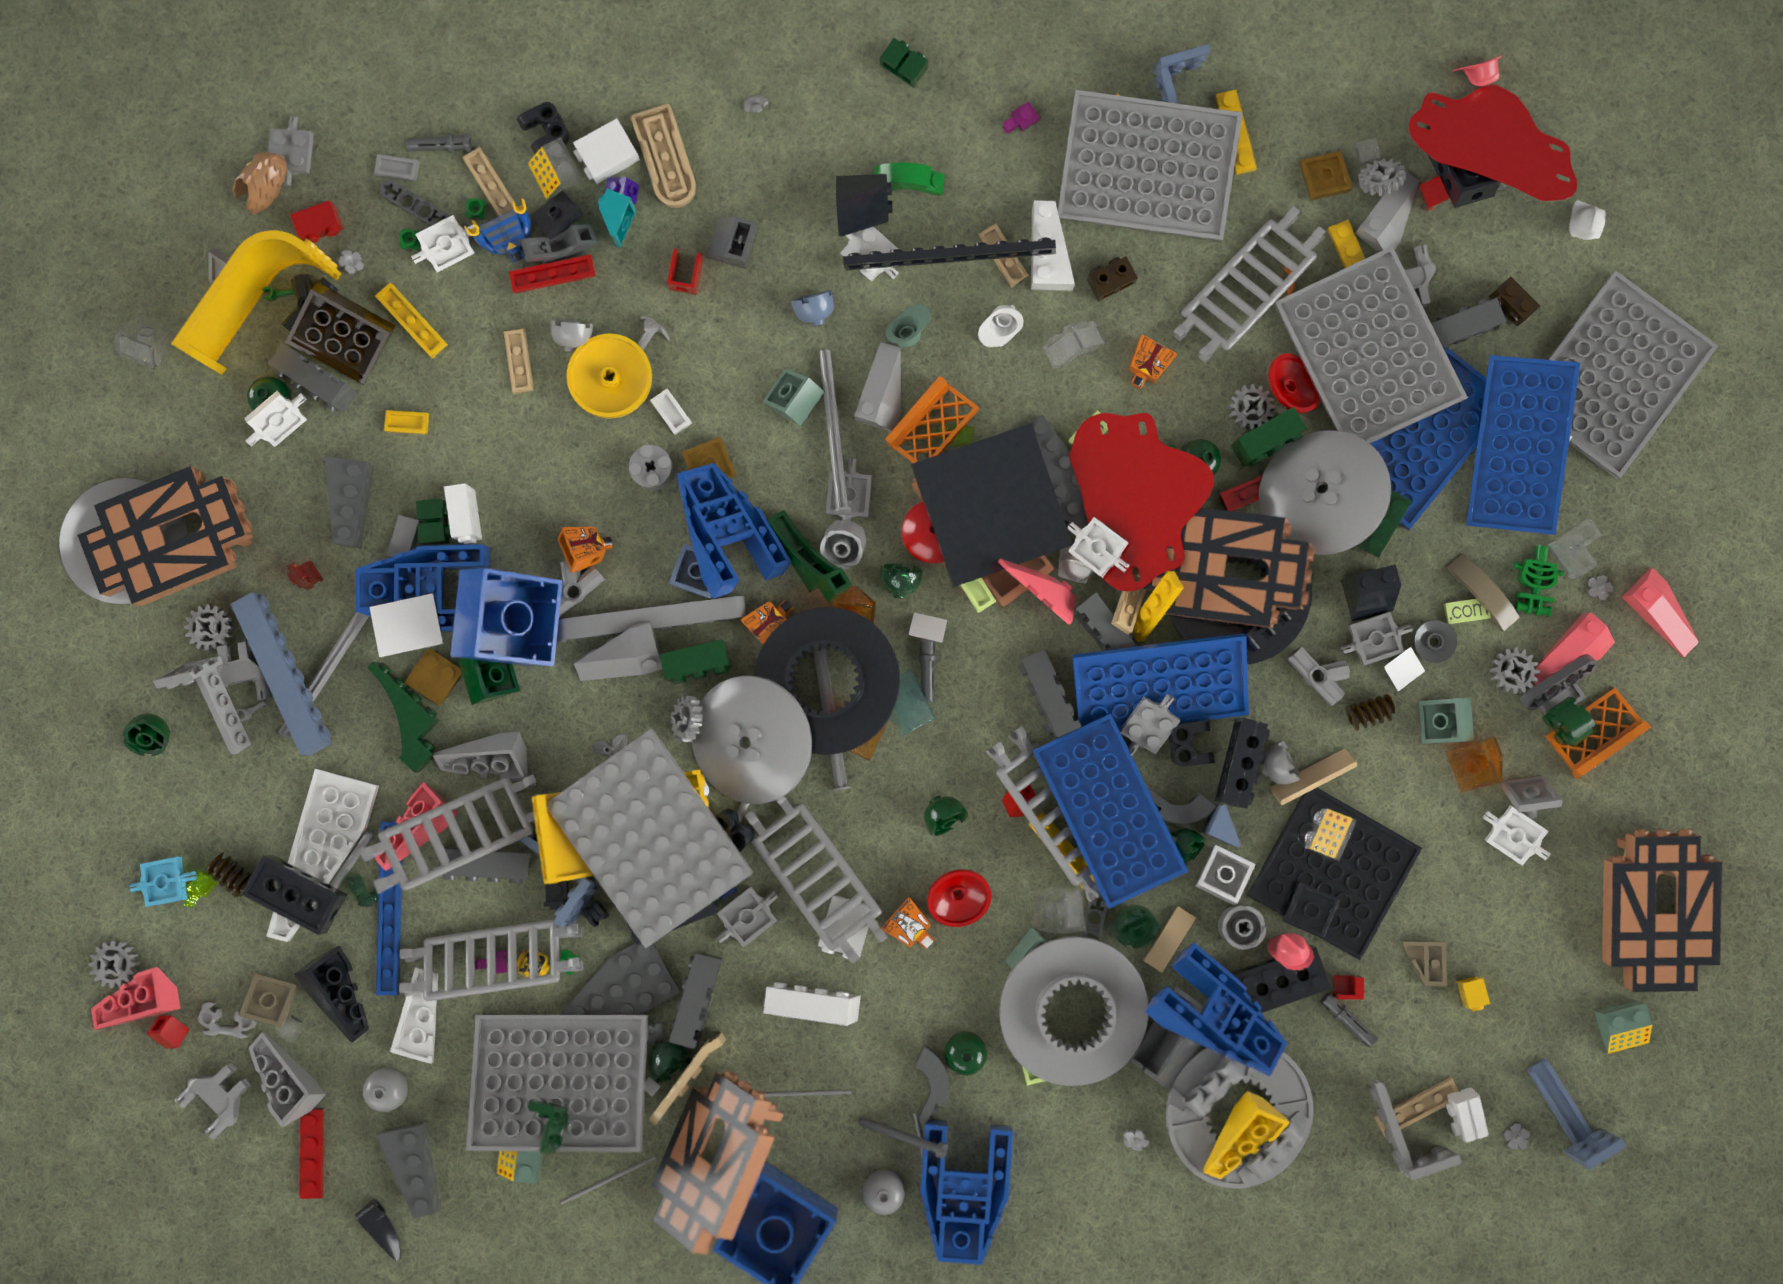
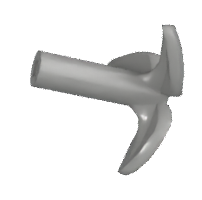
[637,316,670,350]
[591,734,628,758]

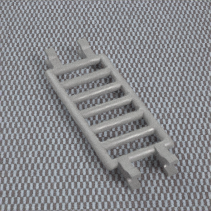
[1173,206,1326,363]
[986,726,1102,902]
[359,774,537,894]
[745,796,888,963]
[399,919,583,1001]

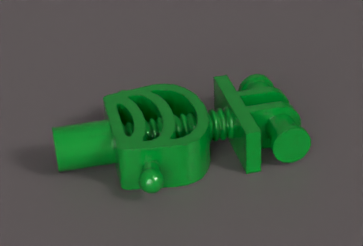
[1513,545,1565,617]

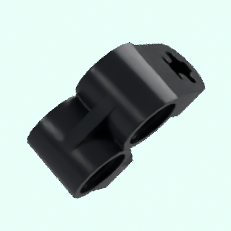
[517,102,570,157]
[1168,720,1215,767]
[715,808,754,853]

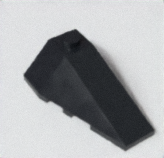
[294,946,369,1043]

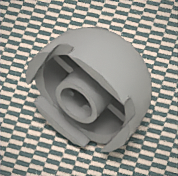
[550,319,594,352]
[1260,740,1300,785]
[362,1067,408,1112]
[862,1169,906,1215]

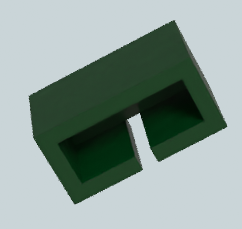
[880,38,928,88]
[416,499,451,545]

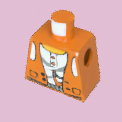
[881,897,934,949]

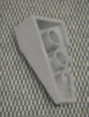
[1355,171,1419,252]
[855,342,901,432]
[574,621,662,681]
[433,732,528,781]
[248,1032,326,1127]

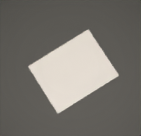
[370,593,443,657]

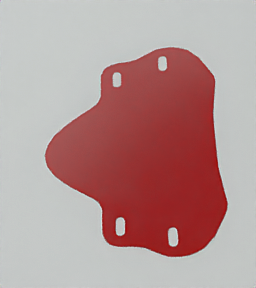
[1409,85,1577,201]
[1070,413,1214,591]

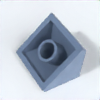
[1202,804,1241,847]

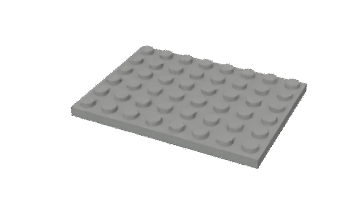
[1058,90,1243,241]
[1274,246,1468,444]
[1547,271,1718,479]
[546,729,754,948]
[466,1015,648,1152]

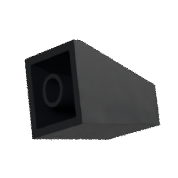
[836,174,893,236]
[1341,564,1401,621]

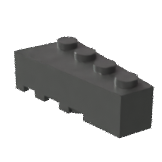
[1431,297,1506,349]
[268,343,358,413]
[325,456,374,549]
[1074,593,1137,651]
[1018,649,1081,738]
[439,847,530,883]
[669,951,722,1049]
[376,1121,441,1218]

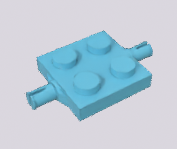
[129,856,197,907]

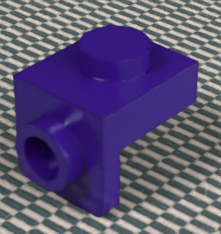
[604,177,639,204]

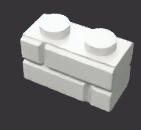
[1446,1088,1489,1143]

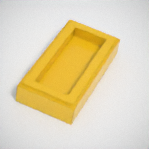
[384,410,429,435]

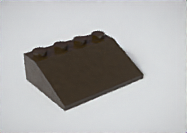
[285,282,396,385]

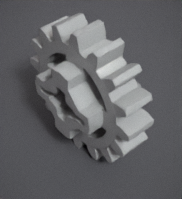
[1358,158,1406,196]
[1228,384,1275,431]
[184,604,234,651]
[1490,648,1540,695]
[670,696,703,743]
[88,940,140,988]

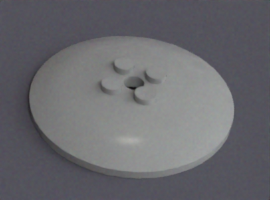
[1259,431,1391,555]
[60,478,187,604]
[692,675,812,804]

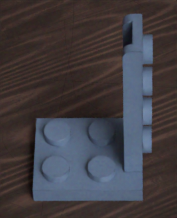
[1153,44,1211,104]
[516,829,601,927]
[1526,1058,1627,1170]

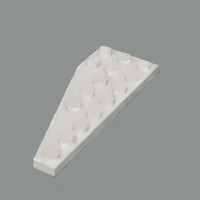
[267,769,379,942]

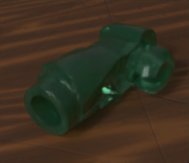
[348,874,378,907]

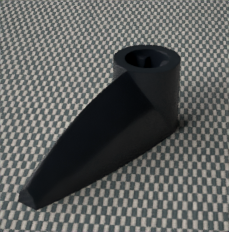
[356,1199,401,1262]

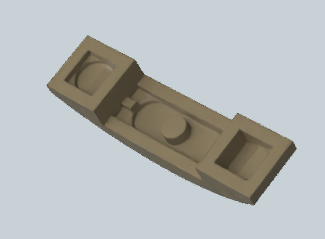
[1446,554,1520,632]

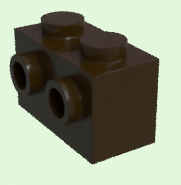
[1087,256,1138,302]
[1488,276,1540,326]

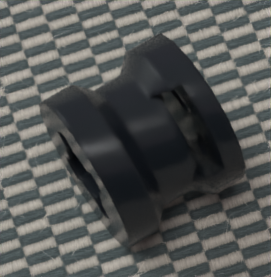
[582,900,609,927]

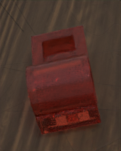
[286,561,324,591]

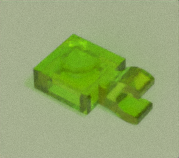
[937,424,975,447]
[183,869,219,908]

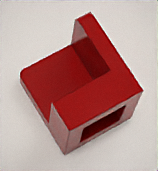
[1418,176,1449,212]
[1002,784,1036,817]
[1333,975,1364,1000]
[147,1015,189,1049]

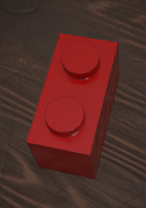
[290,200,344,243]

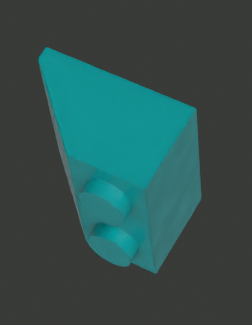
[598,189,636,249]

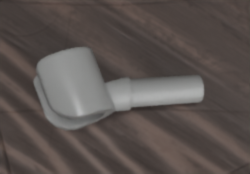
[236,700,267,721]

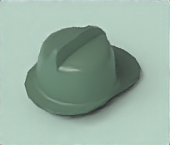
[886,304,931,348]

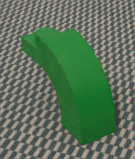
[874,162,945,196]

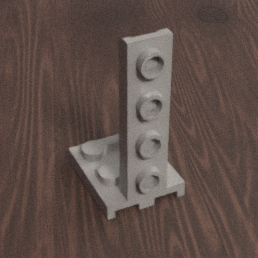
[153,656,251,754]
[1369,1080,1462,1180]

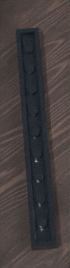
[843,237,1056,271]

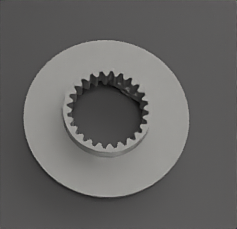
[1000,936,1148,1086]
[1166,1048,1314,1189]

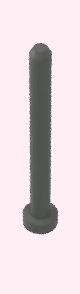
[858,1118,948,1159]

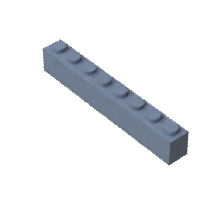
[231,592,332,756]

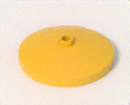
[567,334,652,419]

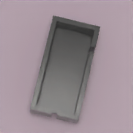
[1129,987,1204,1090]

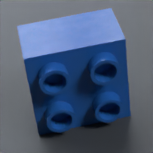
[450,568,563,666]
[712,1161,838,1284]

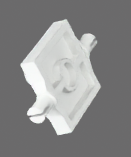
[411,215,475,272]
[840,227,899,282]
[244,391,307,447]
[1067,517,1129,577]
[1483,805,1551,866]

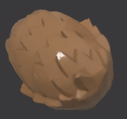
[232,152,287,215]

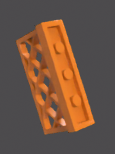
[885,376,980,463]
[1545,688,1651,779]

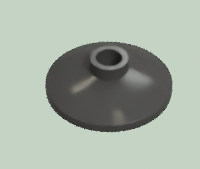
[1414,620,1457,663]

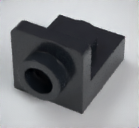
[544,880,568,910]

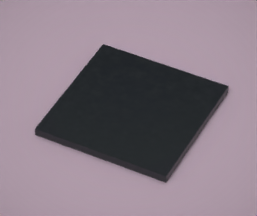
[911,423,1073,587]
[1247,788,1423,961]

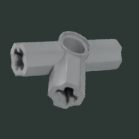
[559,561,605,617]
[1287,646,1350,706]

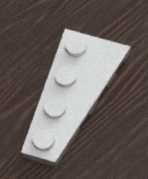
[390,967,438,1064]

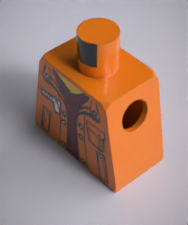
[1128,334,1177,390]
[557,527,613,573]
[741,600,794,645]

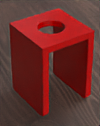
[667,248,703,295]

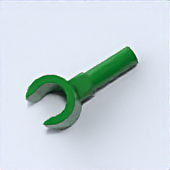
[262,287,295,301]

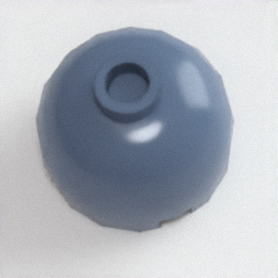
[791,290,834,326]

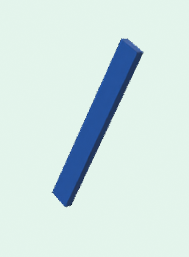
[376,822,402,995]

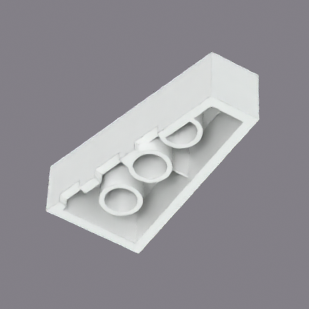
[1031,201,1075,291]
[763,982,861,1026]

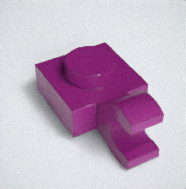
[1002,101,1040,134]
[475,950,508,974]

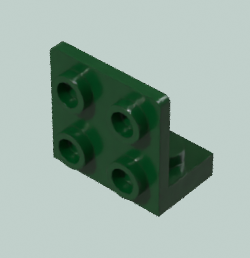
[528,1101,569,1153]

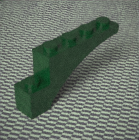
[766,510,852,603]
[367,662,440,773]

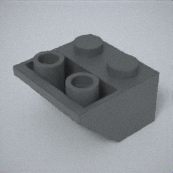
[706,216,758,269]

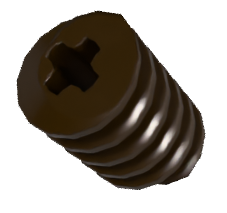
[1346,694,1395,731]
[206,852,251,898]

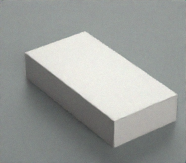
[650,389,692,435]

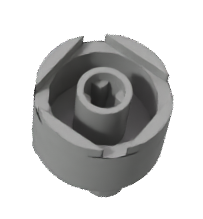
[629,445,674,491]
[820,520,866,570]
[1218,904,1266,950]

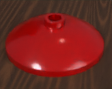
[1268,353,1320,413]
[901,502,944,564]
[927,869,992,927]

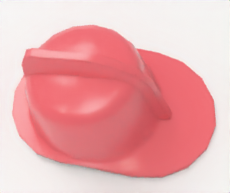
[1451,55,1502,86]
[1267,933,1314,970]

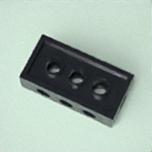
[1426,126,1500,208]
[1215,717,1270,809]
[242,854,348,935]
[1231,945,1331,1013]

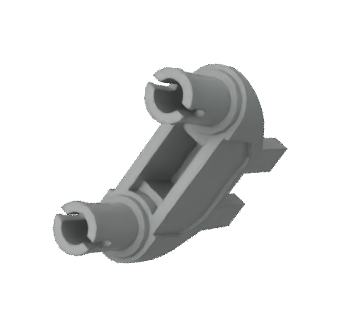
[1405,245,1436,308]
[216,641,272,701]
[175,1063,252,1139]

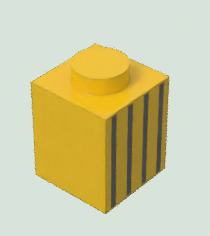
[1456,976,1490,1011]

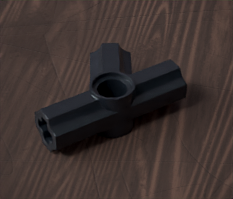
[281,274,338,331]

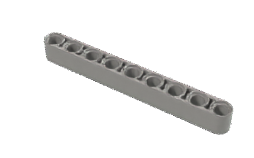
[558,596,747,642]

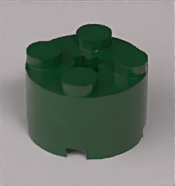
[1542,696,1596,747]

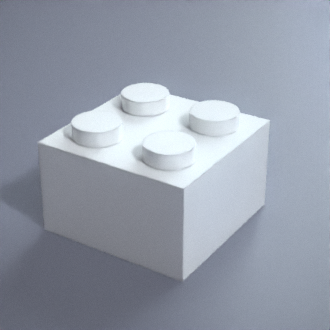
[1195,845,1255,905]

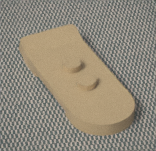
[631,104,696,208]
[649,1032,726,1125]

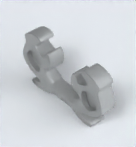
[198,1002,257,1039]

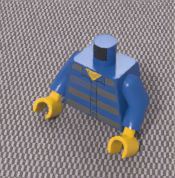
[464,198,531,263]

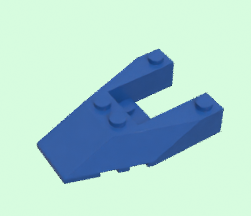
[677,463,792,599]
[356,544,490,632]
[1145,942,1287,1076]
[920,1120,1013,1265]

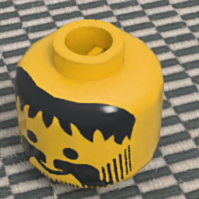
[517,950,550,978]

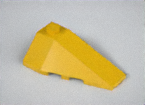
[1203,1091,1290,1179]

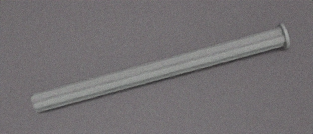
[819,349,851,514]
[279,612,369,738]
[813,646,850,791]

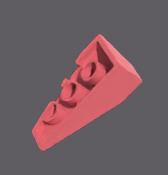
[998,559,1077,625]
[1622,567,1699,657]
[1527,612,1615,685]
[375,782,458,871]
[91,967,180,1030]

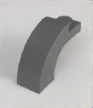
[521,224,597,264]
[1148,789,1217,824]
[915,1044,949,1123]

